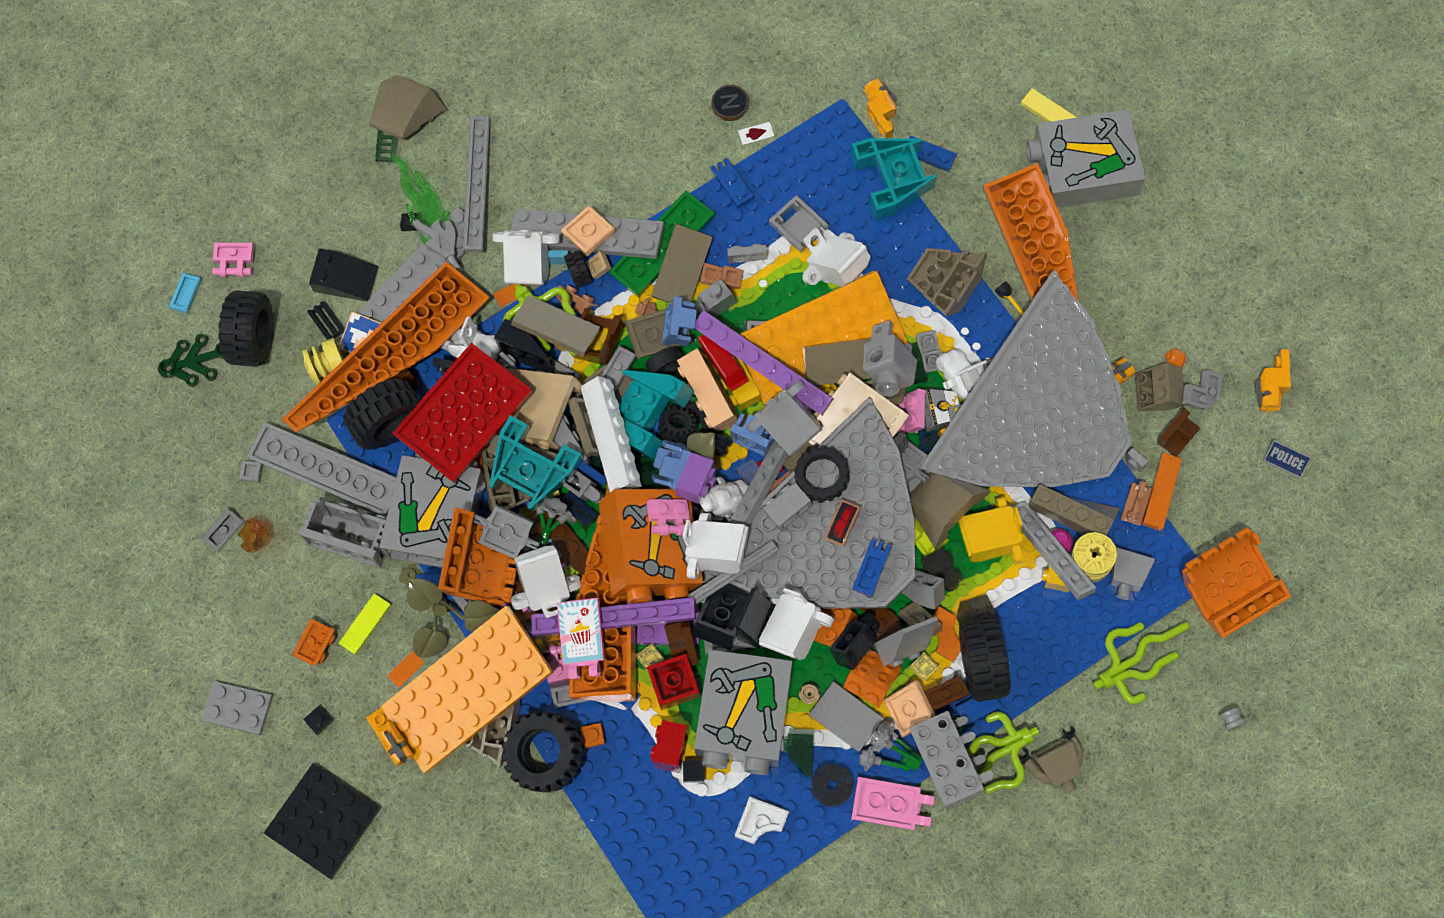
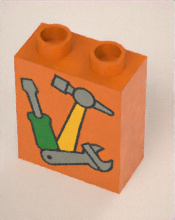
[599,489,703,604]

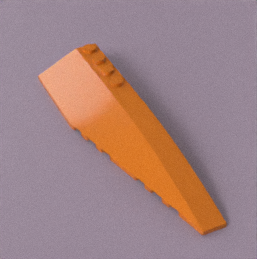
[983,163,1078,301]
[282,261,490,433]
[569,483,636,702]

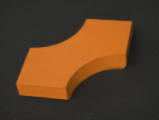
[933,607,961,663]

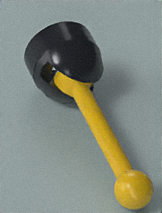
[995,281,1024,315]

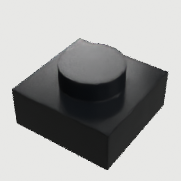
[400,212,422,231]
[303,706,333,736]
[683,760,705,783]

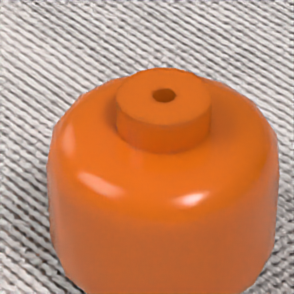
[1164,348,1186,368]

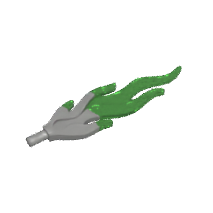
[391,155,460,271]

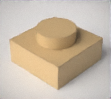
[586,251,611,279]

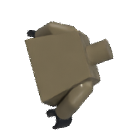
[1019,727,1084,793]

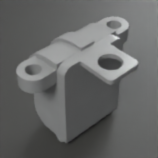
[746,380,822,457]

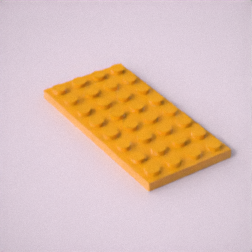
[739,271,908,406]
[381,606,554,773]

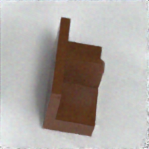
[1157,408,1200,457]
[664,621,699,666]
[924,675,970,712]

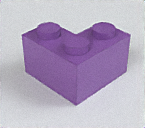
[675,453,717,504]

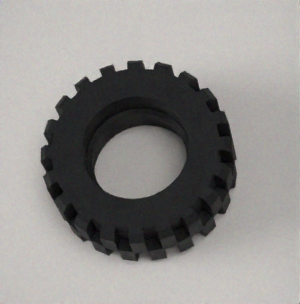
[218,290,274,367]
[344,379,420,450]
[959,618,1011,702]
[502,711,586,792]

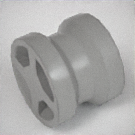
[1220,707,1247,731]

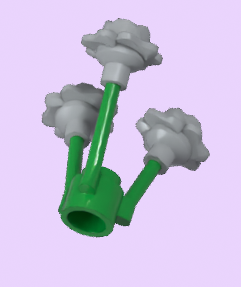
[859,721,922,772]

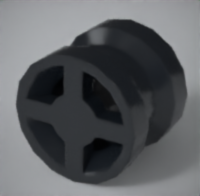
[714,433,733,457]

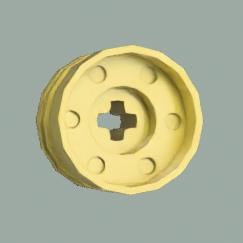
[302,337,344,385]
[1070,532,1117,583]

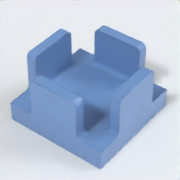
[661,296,697,346]
[730,413,775,457]
[651,440,691,490]

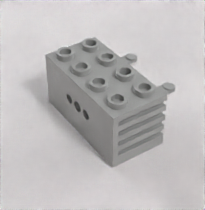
[298,497,386,568]
[909,711,994,810]

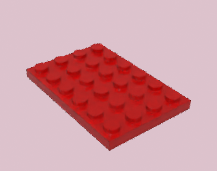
[392,342,533,483]

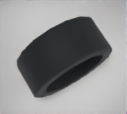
[645,346,682,375]

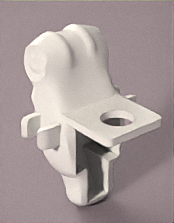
[440,316,500,361]
[936,349,987,400]
[700,477,749,522]

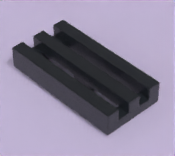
[307,301,344,340]

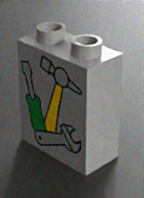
[1026,110,1145,208]
[379,453,485,568]
[694,650,793,775]

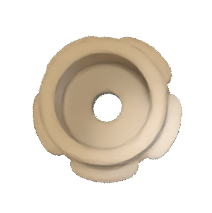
[799,684,820,704]

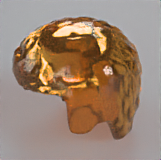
[238,518,270,553]

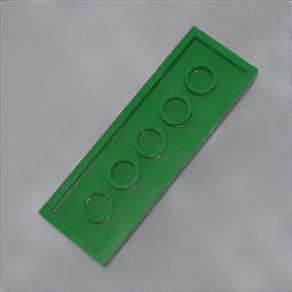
[609,190,715,298]

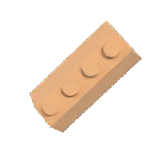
[677,348,739,432]

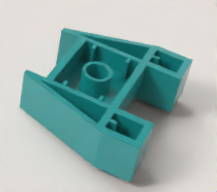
[850,138,936,220]
[619,370,694,459]
[489,415,583,512]

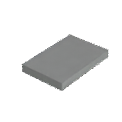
[809,682,884,753]

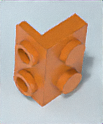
[291,619,335,666]

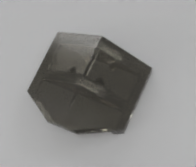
[956,594,998,626]

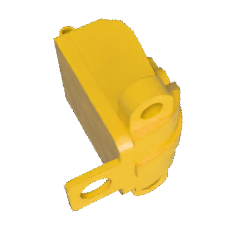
[958,497,1023,565]

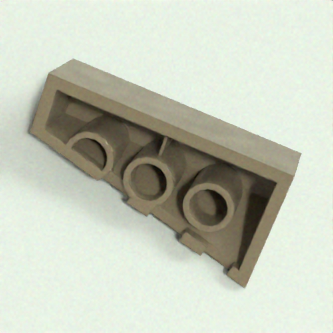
[1029,484,1120,535]

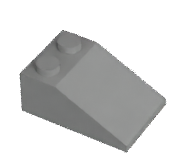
[874,617,938,667]

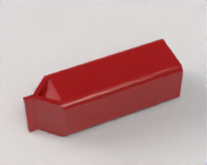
[698,334,748,392]

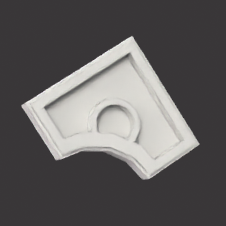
[734,797,789,845]

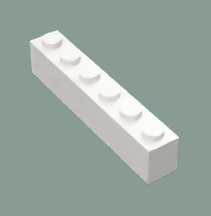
[580,376,642,492]

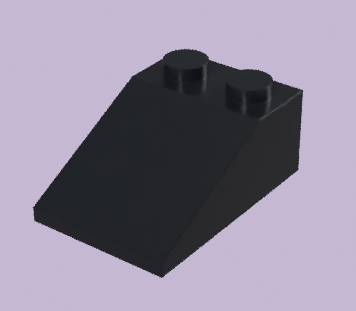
[309,248,379,302]
[494,319,555,374]
[692,583,749,651]
[735,588,775,649]

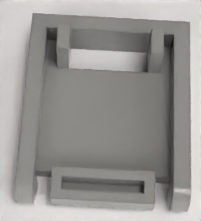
[769,195,829,253]

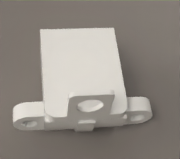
[803,228,870,287]
[492,229,559,285]
[683,513,749,579]
[511,546,582,618]
[759,588,834,660]

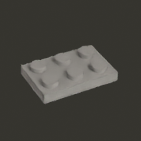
[201,681,273,736]

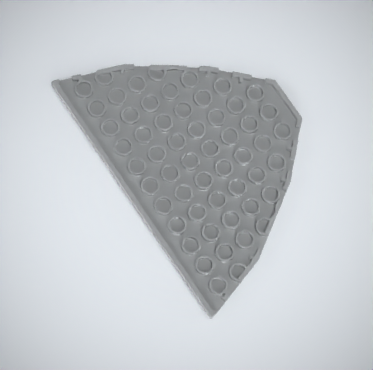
[919,270,1131,487]
[704,398,915,609]

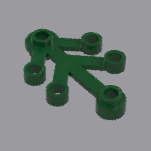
[158,334,224,387]

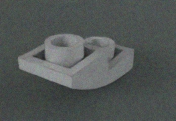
[915,330,942,373]

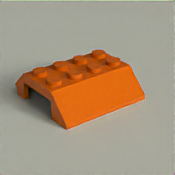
[438,507,521,606]
[1182,527,1291,638]

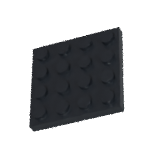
[264,763,381,880]

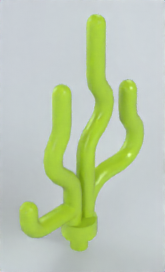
[503,284,577,356]
[1093,622,1190,704]
[937,712,1040,794]

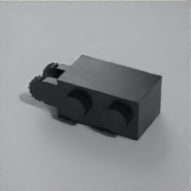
[829,613,880,670]

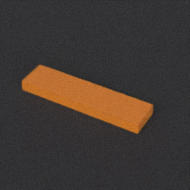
[1142,452,1182,531]

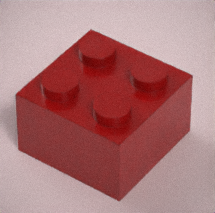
[647,654,700,711]
[650,720,689,773]

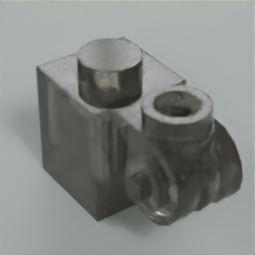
[920,548,964,592]

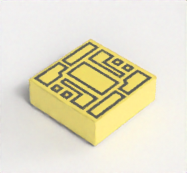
[636,644,665,672]
[909,652,939,682]

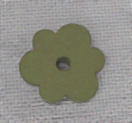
[399,564,422,587]

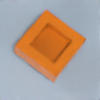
[580,723,605,749]

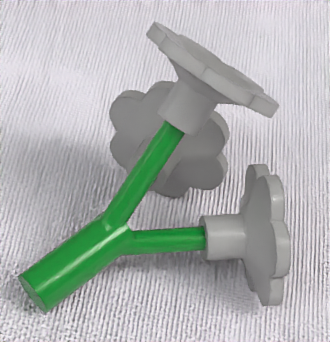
[527,498,577,548]

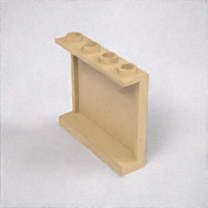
[496,368,582,450]
[809,372,909,448]

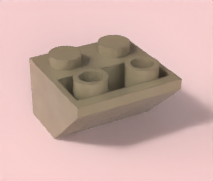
[1135,363,1185,411]

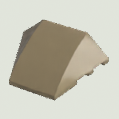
[369,75,447,140]
[907,248,987,317]
[481,446,533,512]
[909,472,990,550]
[463,700,521,767]

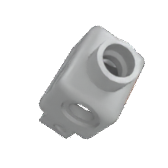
[863,320,917,397]

